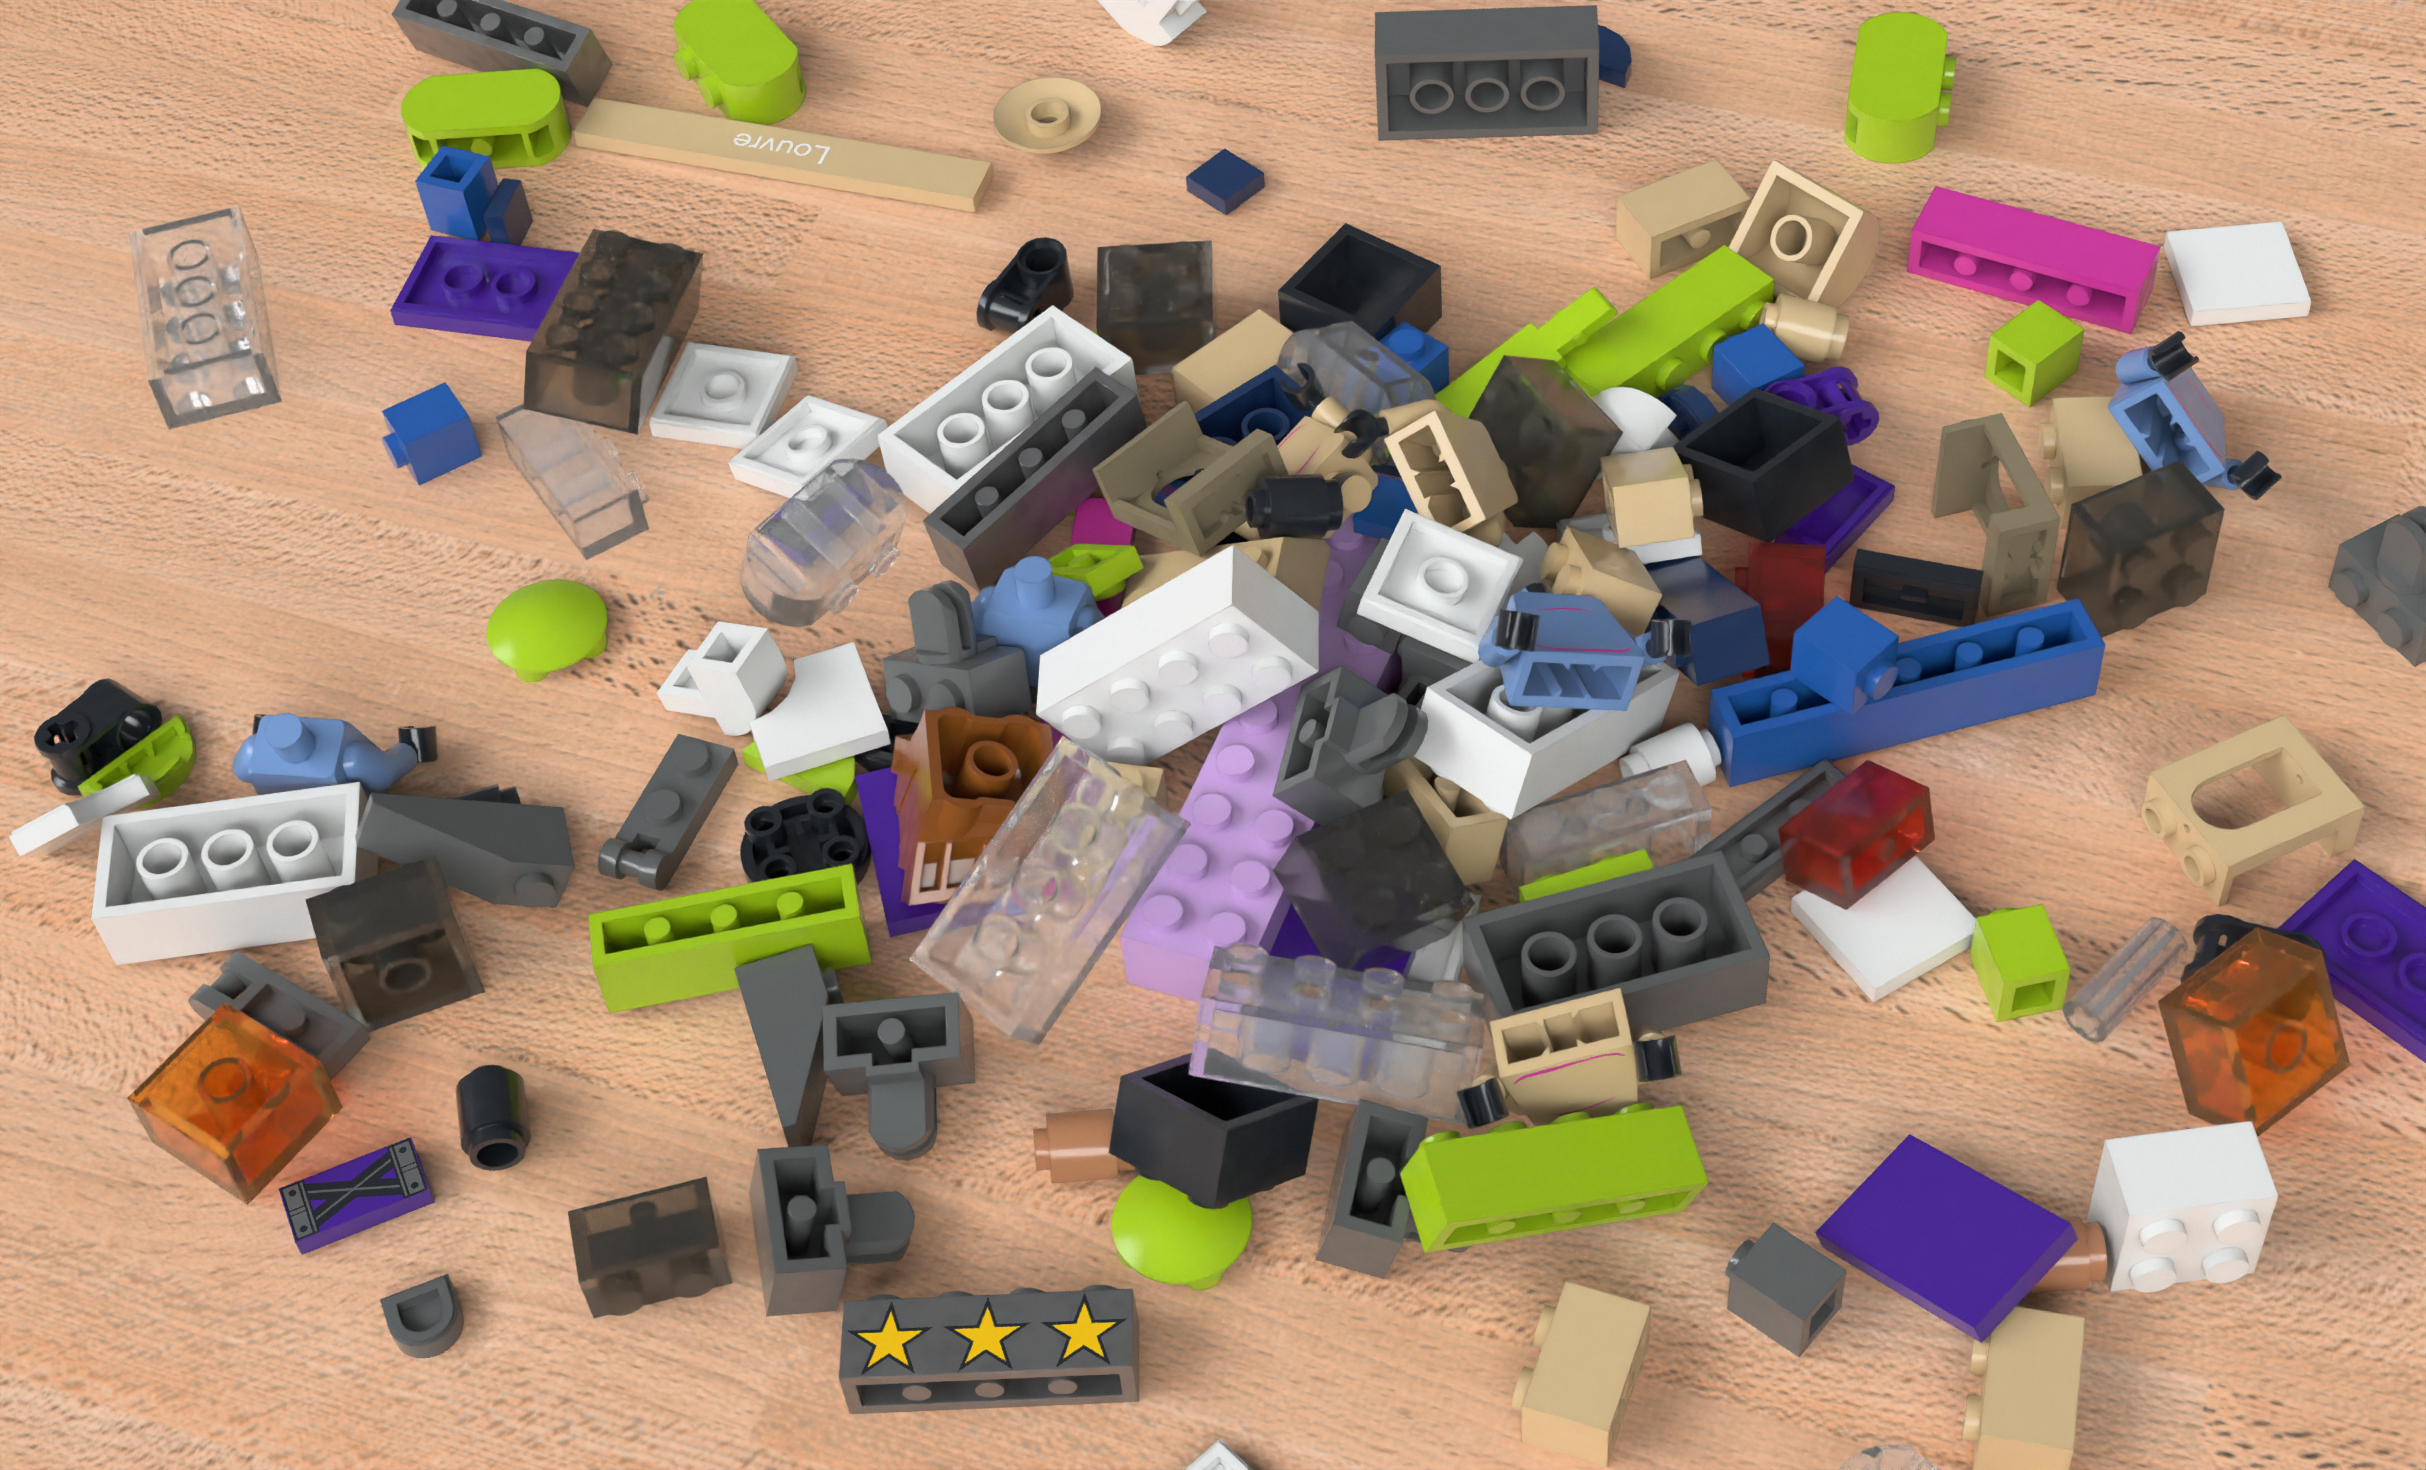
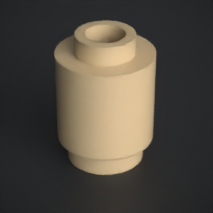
[1758,293,1849,364]

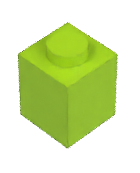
[1984,300,2084,407]
[1970,904,2071,1022]

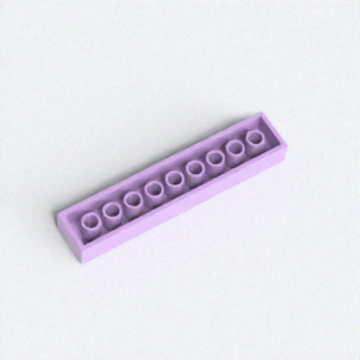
[1120,472,1403,1015]

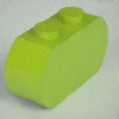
[673,0,806,126]
[1844,12,1957,164]
[401,68,572,169]

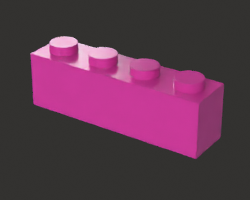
[1907,186,2161,334]

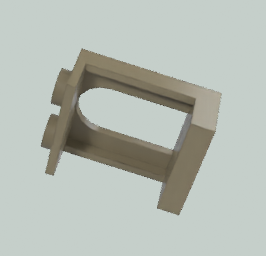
[1092,400,1289,557]
[1931,413,2061,617]

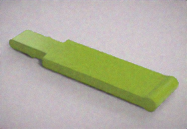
[1431,287,1617,427]

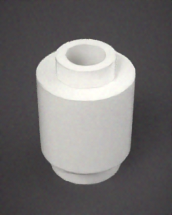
[1619,722,1721,806]

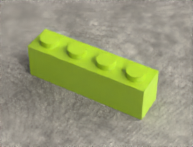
[1555,245,1775,414]
[588,864,872,1014]
[1400,1102,1709,1253]

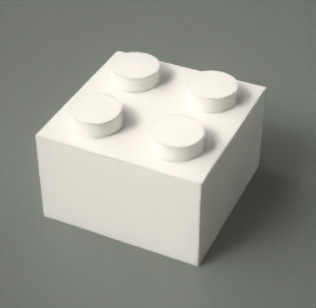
[2087,1121,2278,1293]

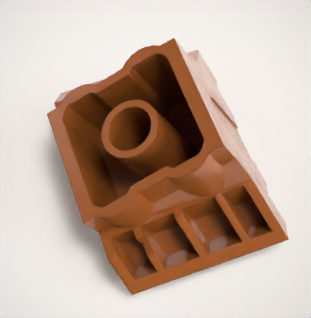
[891,707,1061,906]

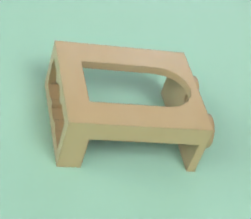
[2141,714,2366,907]

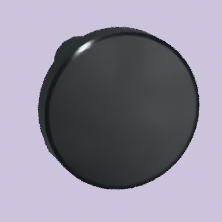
[740,788,872,885]

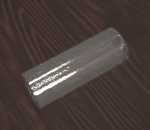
[2063,917,2188,1042]

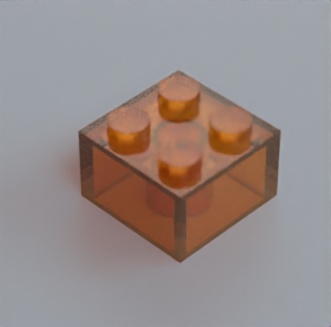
[2157,927,2350,1137]
[127,1002,343,1205]

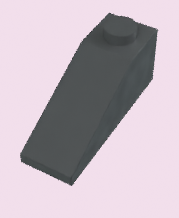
[355,793,574,908]
[734,944,844,1147]

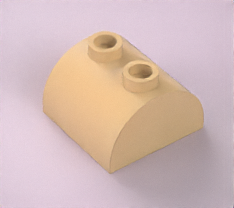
[1728,160,1880,308]

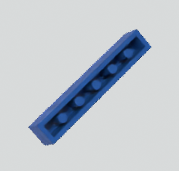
[1708,598,2105,787]

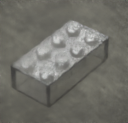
[129,206,282,429]
[909,736,1192,1045]
[1188,943,1486,1126]

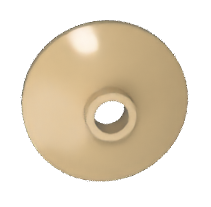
[993,77,1102,154]

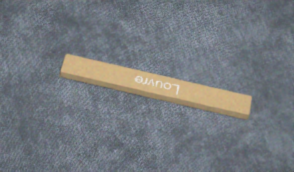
[573,98,994,213]

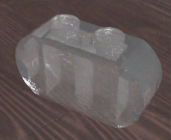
[1277,321,1436,466]
[740,459,907,627]

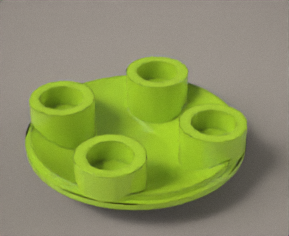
[487,579,608,682]
[1111,1175,1253,1290]

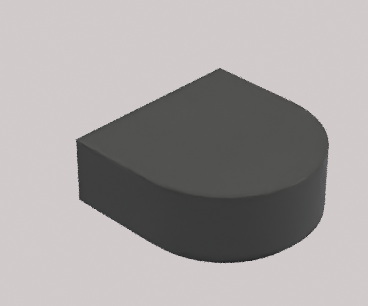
[380,1274,464,1358]

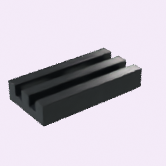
[1849,549,1984,627]

